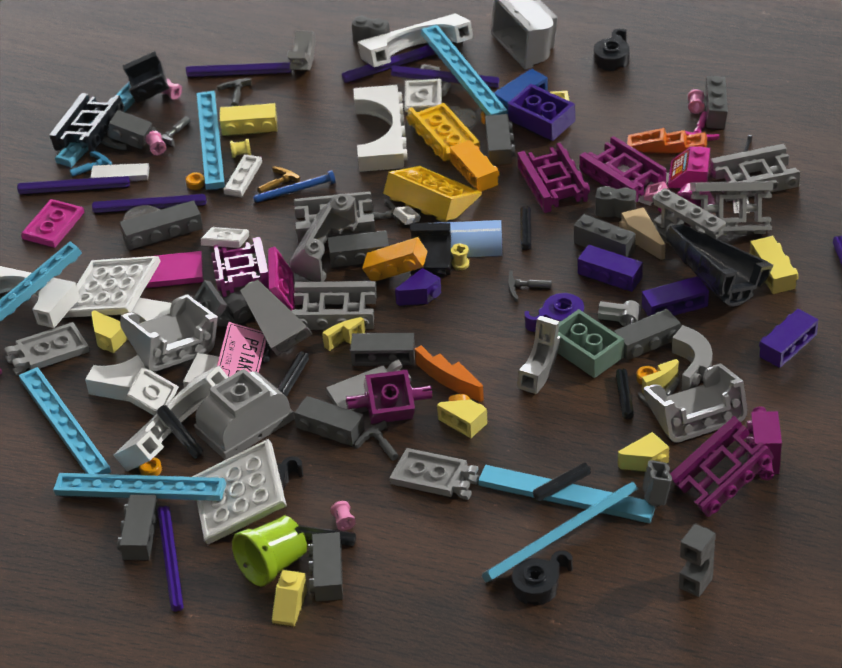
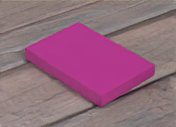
[21,199,85,248]
[268,246,295,311]
[145,251,203,288]

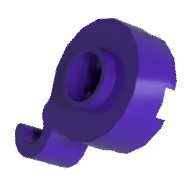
[524,293,584,332]

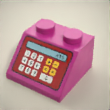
[668,147,710,188]

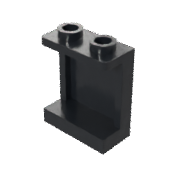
[123,51,170,103]
[410,223,451,277]

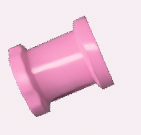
[161,79,182,100]
[688,89,705,114]
[145,131,166,155]
[330,501,355,531]

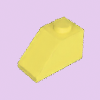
[91,310,128,353]
[437,399,487,438]
[618,432,669,471]
[272,570,307,626]

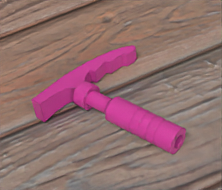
[685,111,720,141]

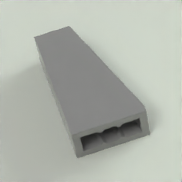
[240,280,313,355]

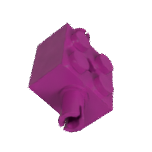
[346,370,432,424]
[746,406,782,480]

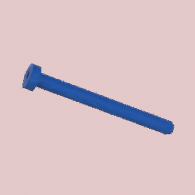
[253,170,336,202]

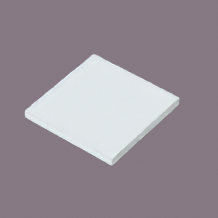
[63,256,161,318]
[192,439,287,544]

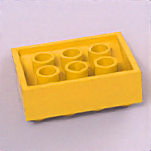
[383,166,482,222]

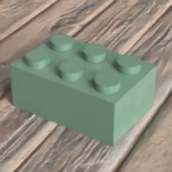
[558,309,624,378]

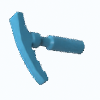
[69,151,112,177]

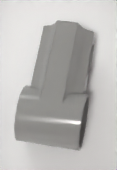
[598,300,641,326]

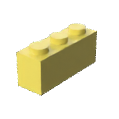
[220,103,277,136]
[750,236,798,294]

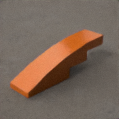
[627,128,707,153]
[414,345,484,402]

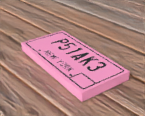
[217,322,266,377]

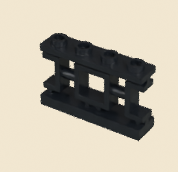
[49,93,124,152]

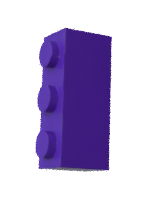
[578,245,643,292]
[642,276,709,317]
[759,309,819,368]

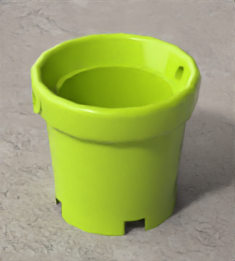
[232,516,307,587]

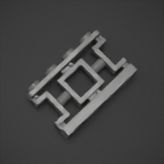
[710,144,800,201]
[690,181,773,235]
[652,188,726,243]
[294,191,375,244]
[292,281,377,330]

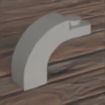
[287,31,315,70]
[517,316,561,394]
[672,325,713,391]

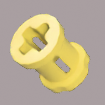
[230,139,251,158]
[451,243,469,270]

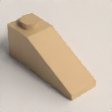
[619,207,665,260]

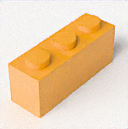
[450,140,499,192]
[362,237,428,282]

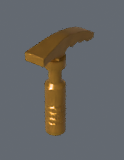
[257,166,301,194]

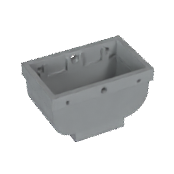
[491,0,557,69]
[194,369,295,460]

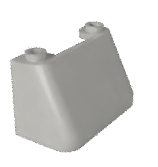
[290,193,358,282]
[120,295,218,371]
[643,363,747,442]

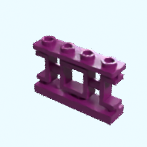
[579,136,666,202]
[517,143,590,213]
[211,237,269,297]
[670,416,774,517]

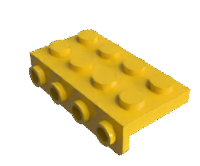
[407,103,480,161]

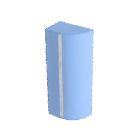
[440,220,502,258]

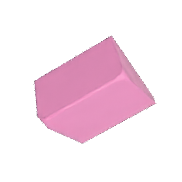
[643,181,669,202]

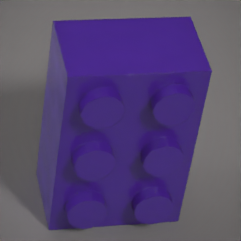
[507,84,575,141]

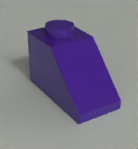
[395,268,441,306]

